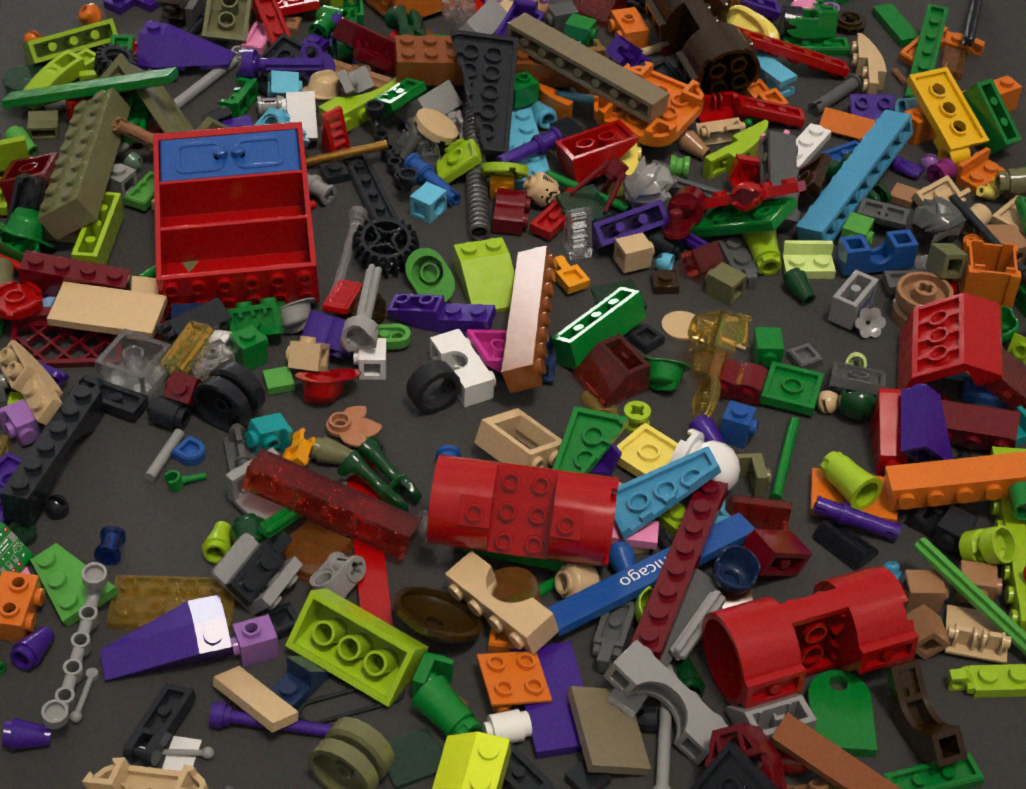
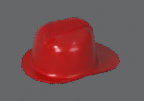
[295,368,361,404]

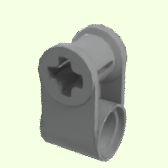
[309,551,366,598]

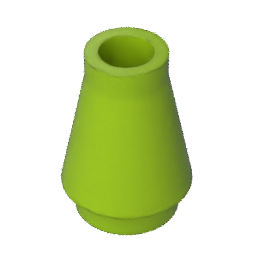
[202,521,231,563]

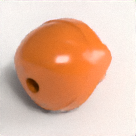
[77,4,103,26]

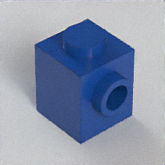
[720,400,759,449]

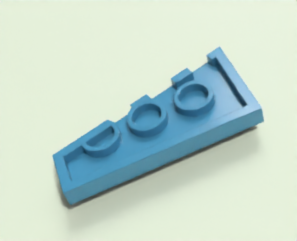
[614,446,721,540]

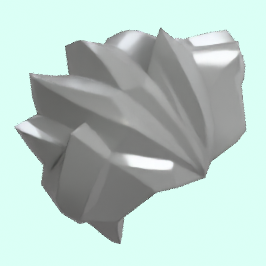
[623,156,674,209]

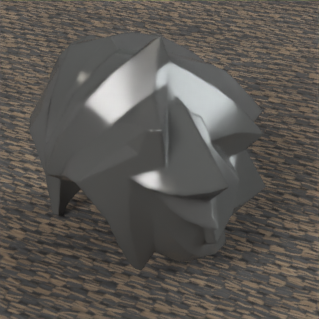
[911,197,966,245]

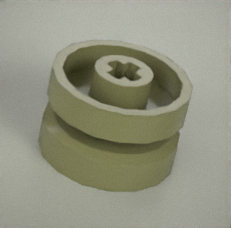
[308,717,395,789]

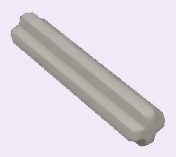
[670,590,726,661]

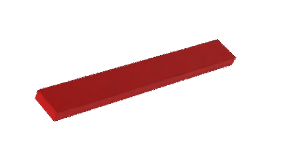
[346,462,393,626]

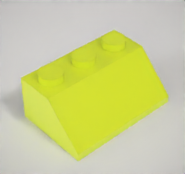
[432,731,511,789]

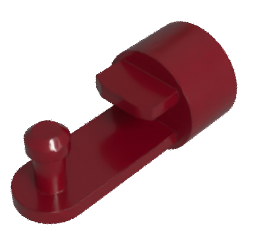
[663,186,707,239]

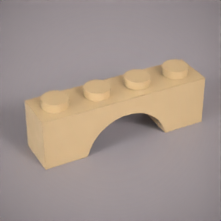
[445,551,559,655]

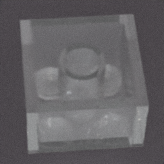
[94,328,172,398]

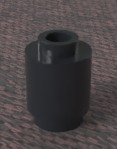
[648,229,685,259]
[147,396,191,430]

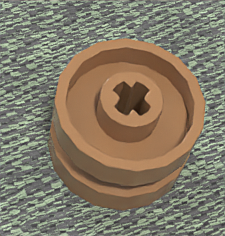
[891,271,953,329]

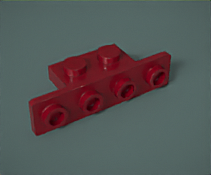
[333,17,395,75]

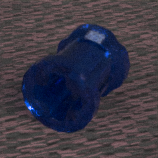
[94,526,126,565]

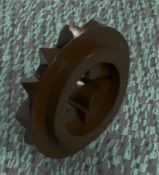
[837,11,867,34]

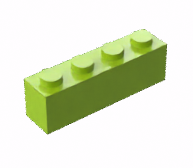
[22,18,118,65]
[71,192,124,265]

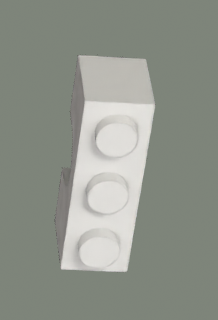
[430,329,496,408]

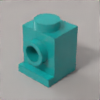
[245,412,293,454]

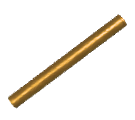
[306,140,389,167]

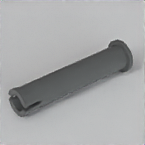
[808,74,862,116]

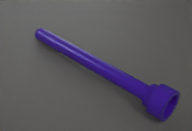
[209,701,333,737]

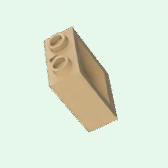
[474,408,562,468]

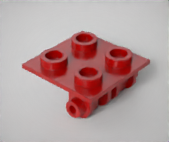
[697,91,746,123]

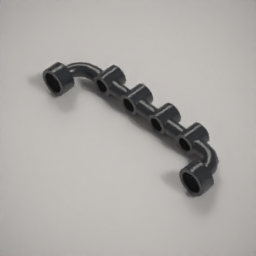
[365,100,418,193]

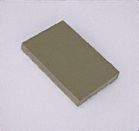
[567,686,651,776]

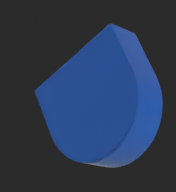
[171,435,206,466]

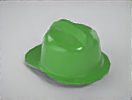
[405,248,455,303]

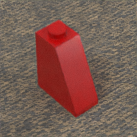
[869,388,908,475]

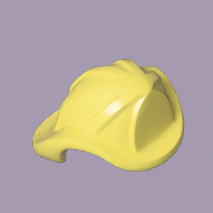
[727,5,780,52]

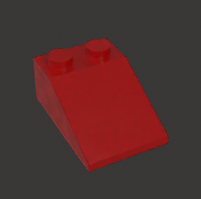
[555,119,639,183]

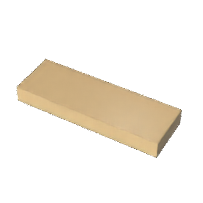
[213,666,299,733]

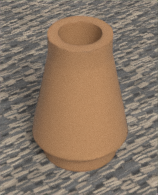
[676,129,711,161]

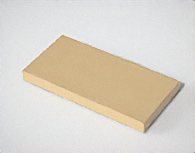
[47,282,168,340]

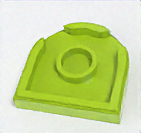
[436,138,482,184]

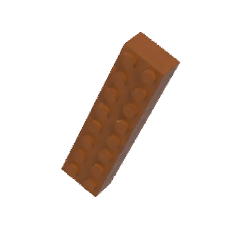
[394,34,577,87]

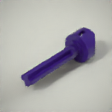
[236,49,324,79]

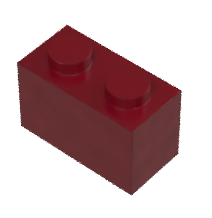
[742,529,813,576]

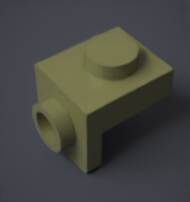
[736,453,771,497]

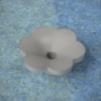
[854,307,886,338]

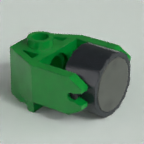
[779,2,839,39]

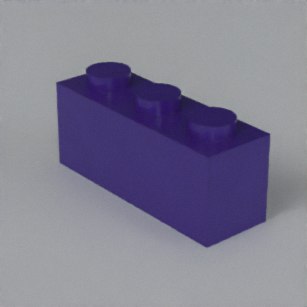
[587,199,670,251]

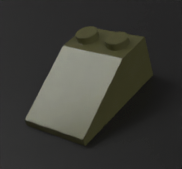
[202,0,254,43]

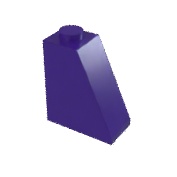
[900,384,953,463]

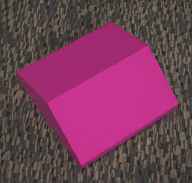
[466,329,507,374]

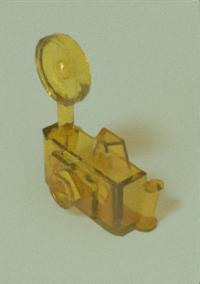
[688,309,753,418]

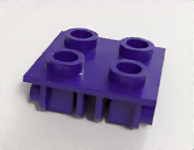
[847,94,895,120]

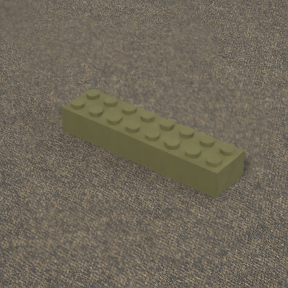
[37,87,131,240]

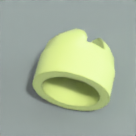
[846,352,867,367]

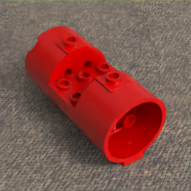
[427,454,619,568]
[702,566,919,709]

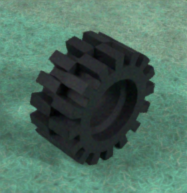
[94,43,138,75]

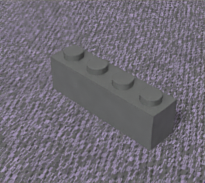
[759,130,800,232]

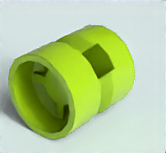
[959,525,1017,565]

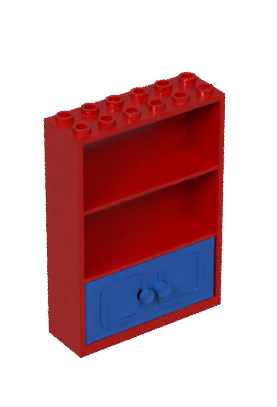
[153,122,320,317]

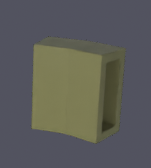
[27,110,60,140]

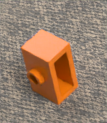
[607,7,650,49]

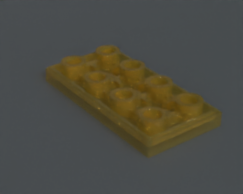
[106,575,236,632]

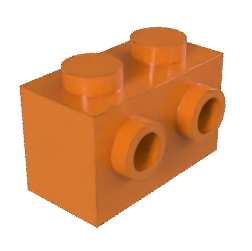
[0,571,45,643]

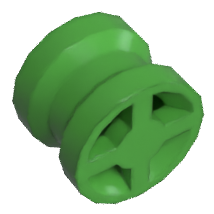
[669,154,690,180]

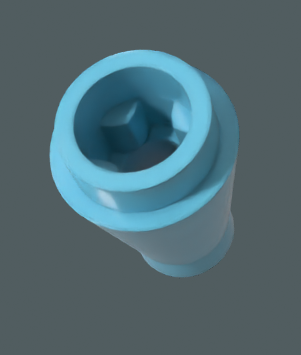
[531,101,557,129]

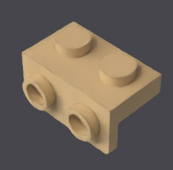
[911,175,971,207]

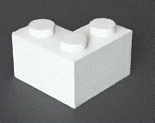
[282,91,318,142]

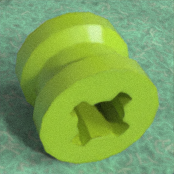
[623,401,651,434]

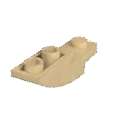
[851,33,887,94]
[0,340,63,425]

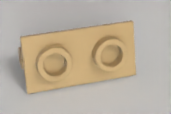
[695,117,746,145]

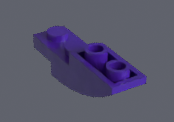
[387,293,496,337]

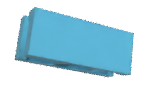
[754,49,797,98]

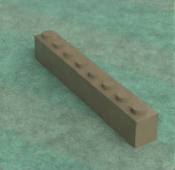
[506,13,670,124]

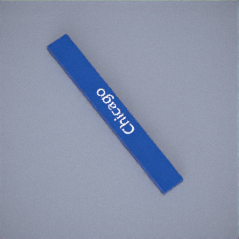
[547,513,756,636]

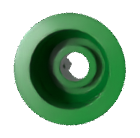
[411,675,482,737]

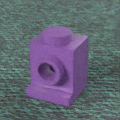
[0,399,41,447]

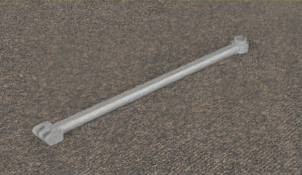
[115,46,245,159]

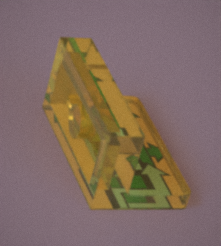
[160,320,214,375]

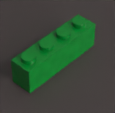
[551,287,647,370]

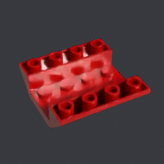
[897,292,1003,389]

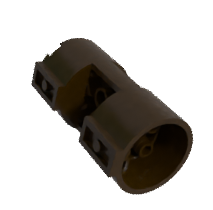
[645,0,761,95]

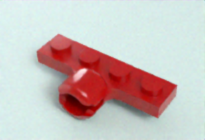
[704,177,806,212]

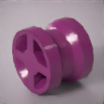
[927,158,957,183]

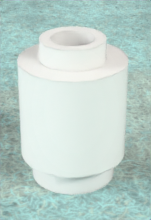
[482,709,532,743]

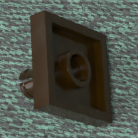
[797,152,832,202]

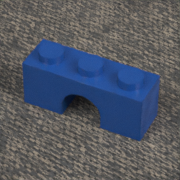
[835,229,919,276]

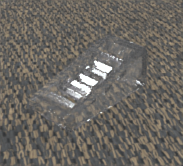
[563,206,592,260]

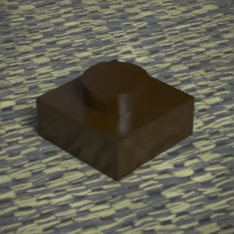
[650,269,680,294]

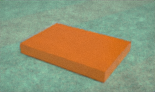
[809,468,897,523]

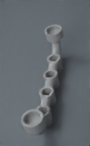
[41,562,108,729]

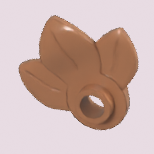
[326,406,382,448]

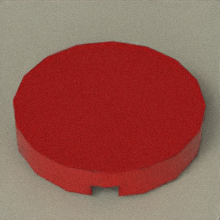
[0,281,43,320]

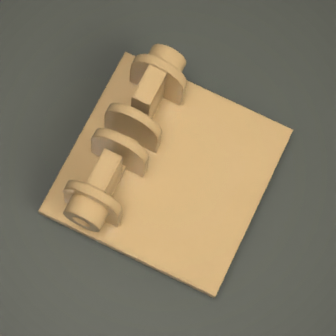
[944,605,1011,664]

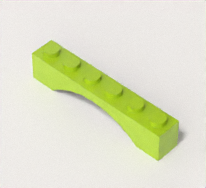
[318,76,433,132]

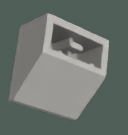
[725,693,817,753]

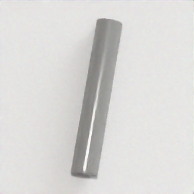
[144,429,185,482]

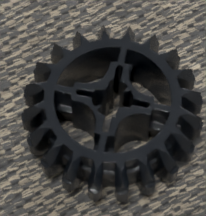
[351,215,420,277]

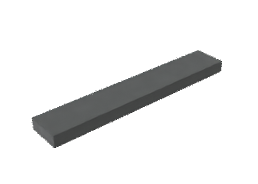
[606,568,719,718]

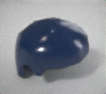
[712,545,761,595]

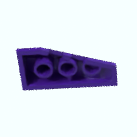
[136,21,235,70]
[100,595,232,682]

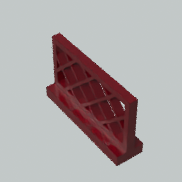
[11,307,121,368]

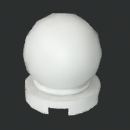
[670,428,740,491]

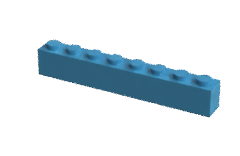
[796,110,913,241]

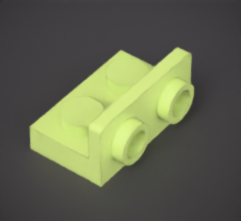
[781,240,836,279]

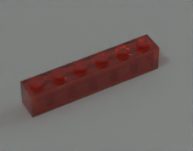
[241,448,422,560]

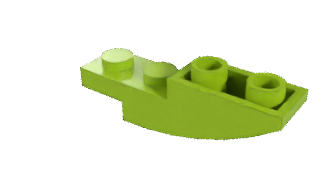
[24,48,96,110]
[702,119,769,180]

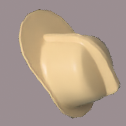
[302,70,348,100]

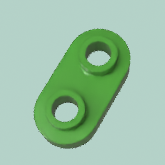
[378,324,411,350]

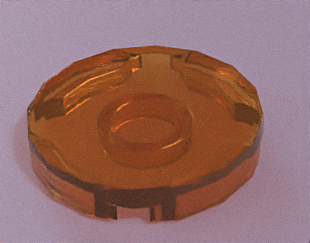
[493,567,540,603]

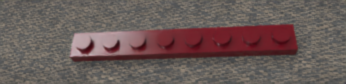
[630,480,728,661]

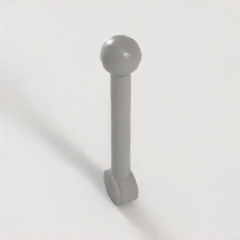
[69,668,99,723]
[162,747,214,760]

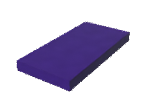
[510,641,584,759]

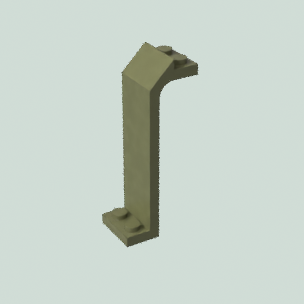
[100,53,230,133]

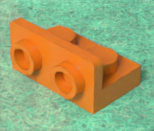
[955,147,1006,196]

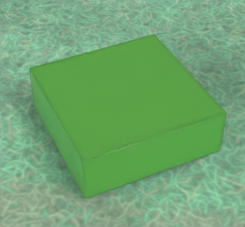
[263,366,295,395]

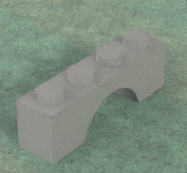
[603,639,728,766]

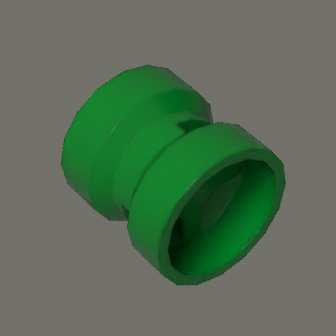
[309,13,337,39]

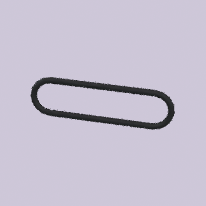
[298,687,405,724]

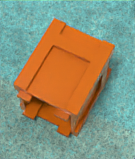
[957,239,1022,308]

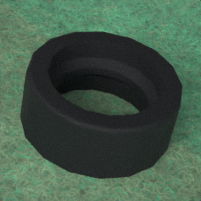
[406,360,461,414]

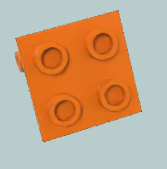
[476,651,552,713]

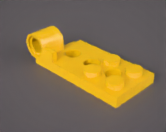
[906,67,989,167]

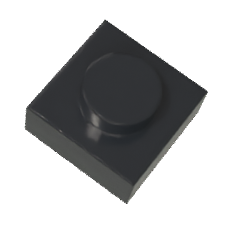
[320,160,350,185]

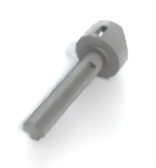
[340,264,382,352]

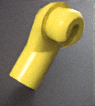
[976,178,1000,200]

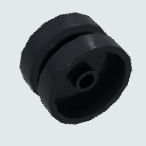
[193,361,266,433]

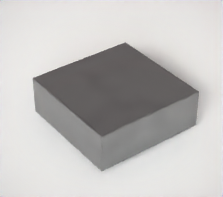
[786,343,823,370]

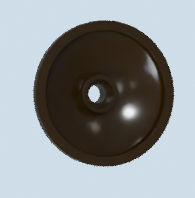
[393,587,483,644]

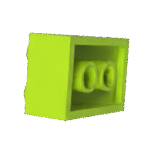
[453,237,515,313]

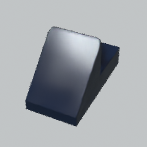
[270,656,332,710]

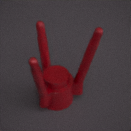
[570,156,629,213]

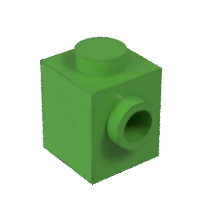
[841,211,875,246]

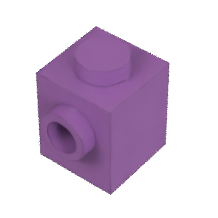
[230,614,279,667]

